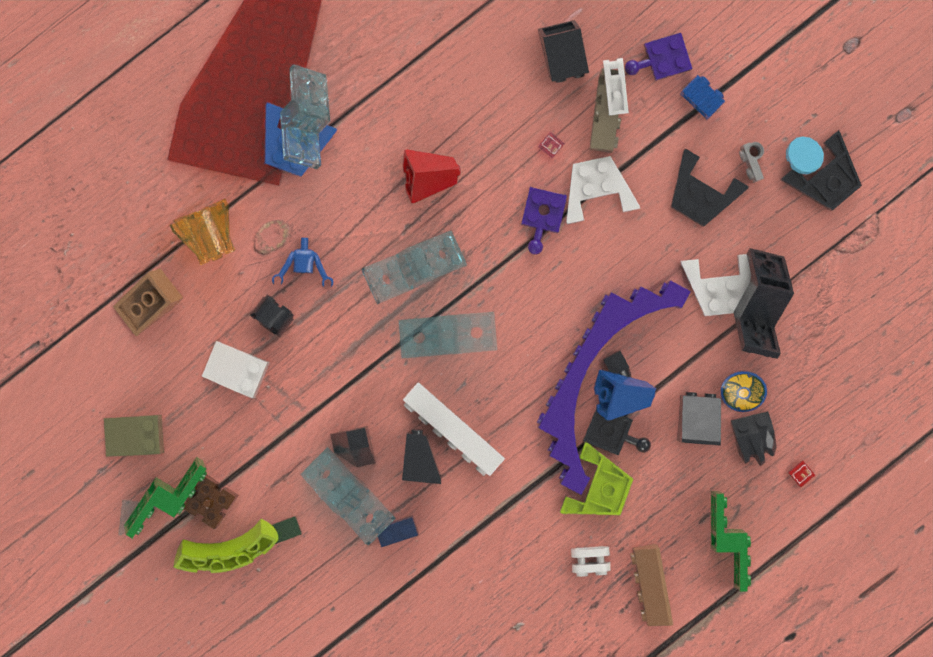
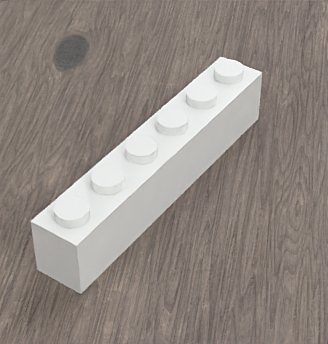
[403,382,505,476]

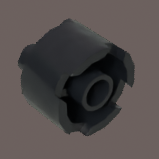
[249,294,295,338]

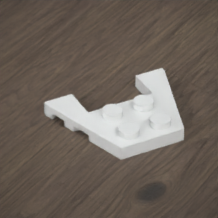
[566,156,640,224]
[680,254,752,316]

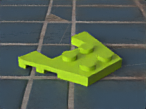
[560,442,633,515]

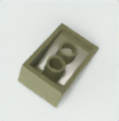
[104,415,164,457]

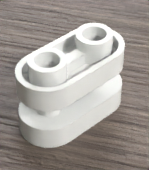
[571,546,611,577]

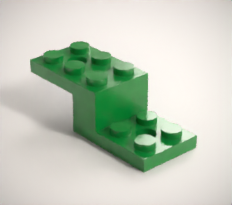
[124,457,207,539]
[711,491,751,592]

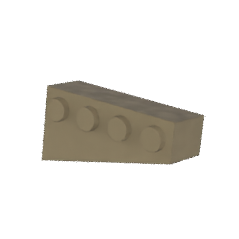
[589,68,626,153]

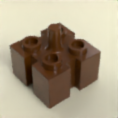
[184,474,239,529]

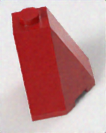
[402,149,461,203]

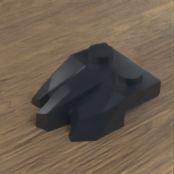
[731,411,777,466]

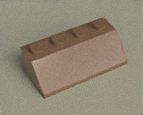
[630,544,673,626]

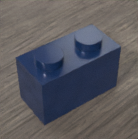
[375,515,419,548]

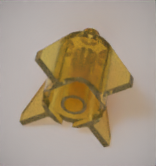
[170,199,236,265]

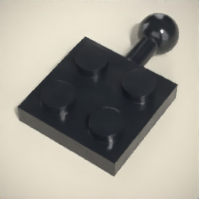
[583,407,651,456]

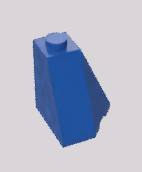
[594,370,656,420]

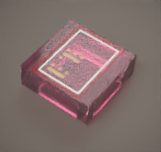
[538,132,565,159]

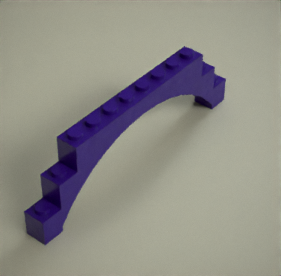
[537,280,691,495]

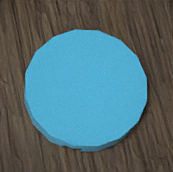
[786,136,824,175]

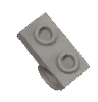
[739,142,764,183]

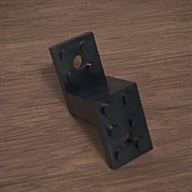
[734,248,794,359]

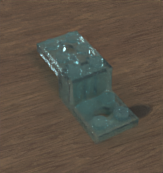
[280,64,331,169]
[361,230,467,304]
[398,312,497,358]
[300,447,396,546]

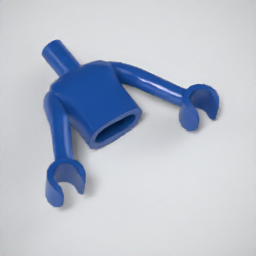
[272,238,334,287]

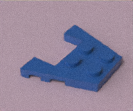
[264,102,337,177]

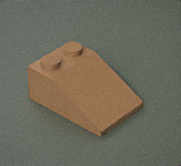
[113,268,183,336]

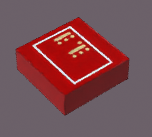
[787,460,815,487]

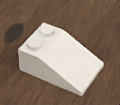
[202,341,270,398]

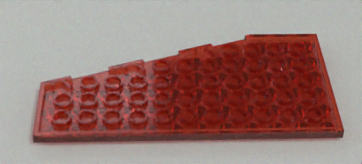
[167,0,323,186]

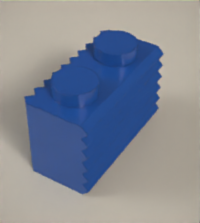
[680,75,725,120]

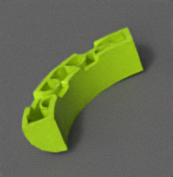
[173,519,278,573]

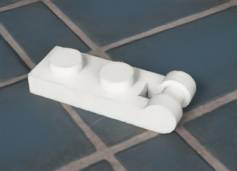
[603,58,629,115]

